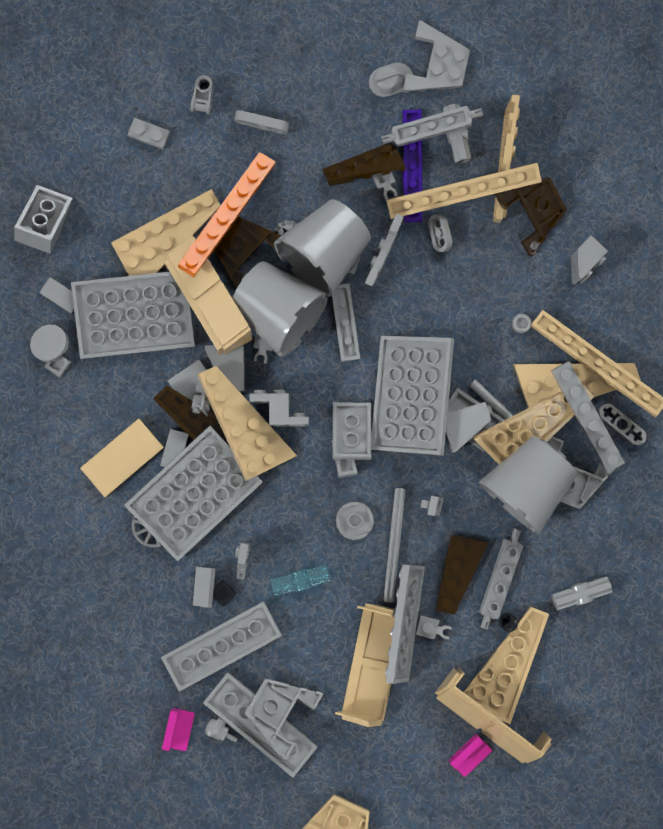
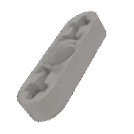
[234,110,289,134]
[597,404,646,445]

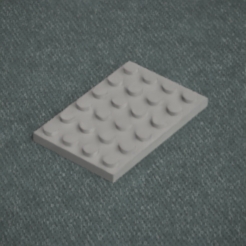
[71,272,195,359]
[371,336,454,456]
[124,426,262,561]

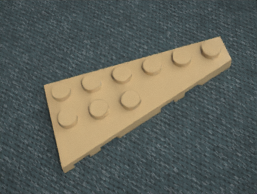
[493,95,520,223]
[111,189,221,276]
[197,366,297,480]
[473,383,594,464]
[463,607,549,724]

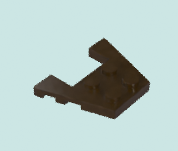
[494,177,567,257]
[214,216,282,289]

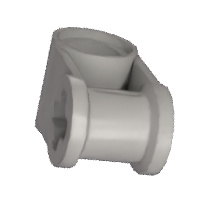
[190,75,214,115]

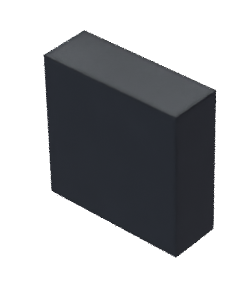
[213,579,237,607]

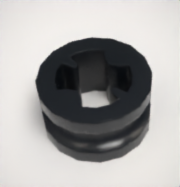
[499,612,518,632]

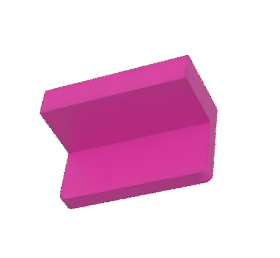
[162,708,195,751]
[449,733,492,777]

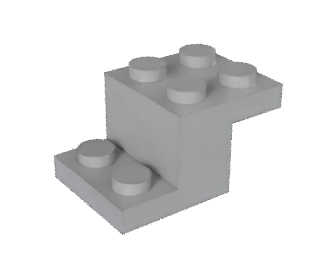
[250,390,309,427]

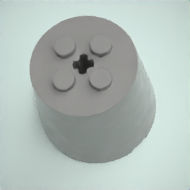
[274,199,371,297]
[232,261,328,357]
[479,436,577,534]

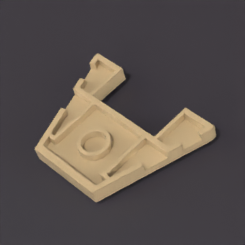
[302,794,369,829]

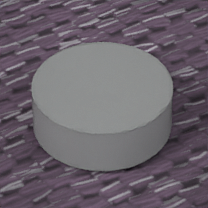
[512,314,531,333]

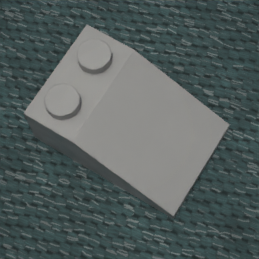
[14,185,73,254]

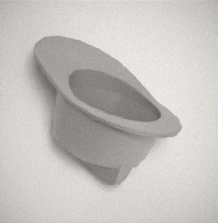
[369,63,413,97]

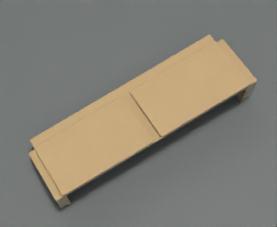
[164,235,252,355]
[335,604,395,727]
[435,667,552,763]

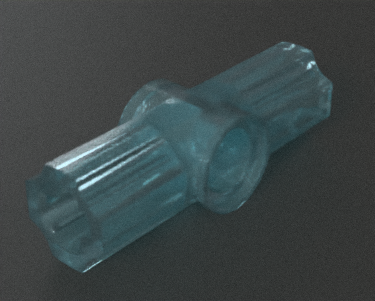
[270,565,331,596]

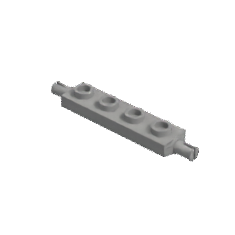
[381,106,483,147]
[479,528,523,630]

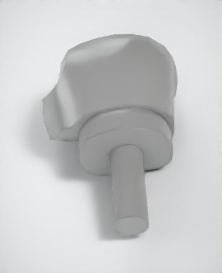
[205,718,238,742]

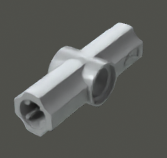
[443,104,471,164]
[551,576,612,610]

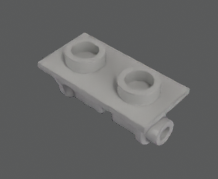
[191,378,212,416]

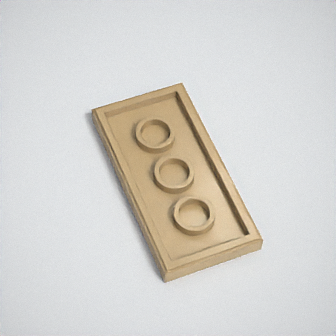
[80,419,164,497]

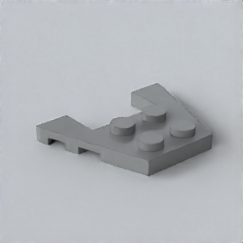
[403,20,470,93]
[365,214,404,286]
[547,436,615,510]
[244,679,323,761]

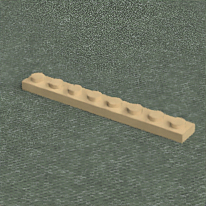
[386,162,542,219]
[531,310,663,418]

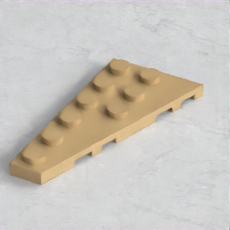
[513,363,641,408]

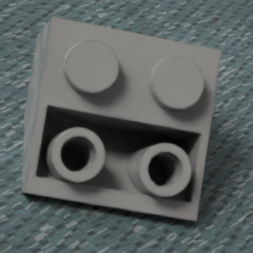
[571,236,608,285]

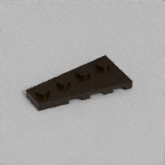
[322,142,406,186]
[153,385,225,440]
[435,535,489,615]

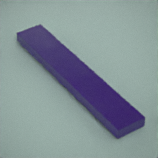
[402,110,423,223]

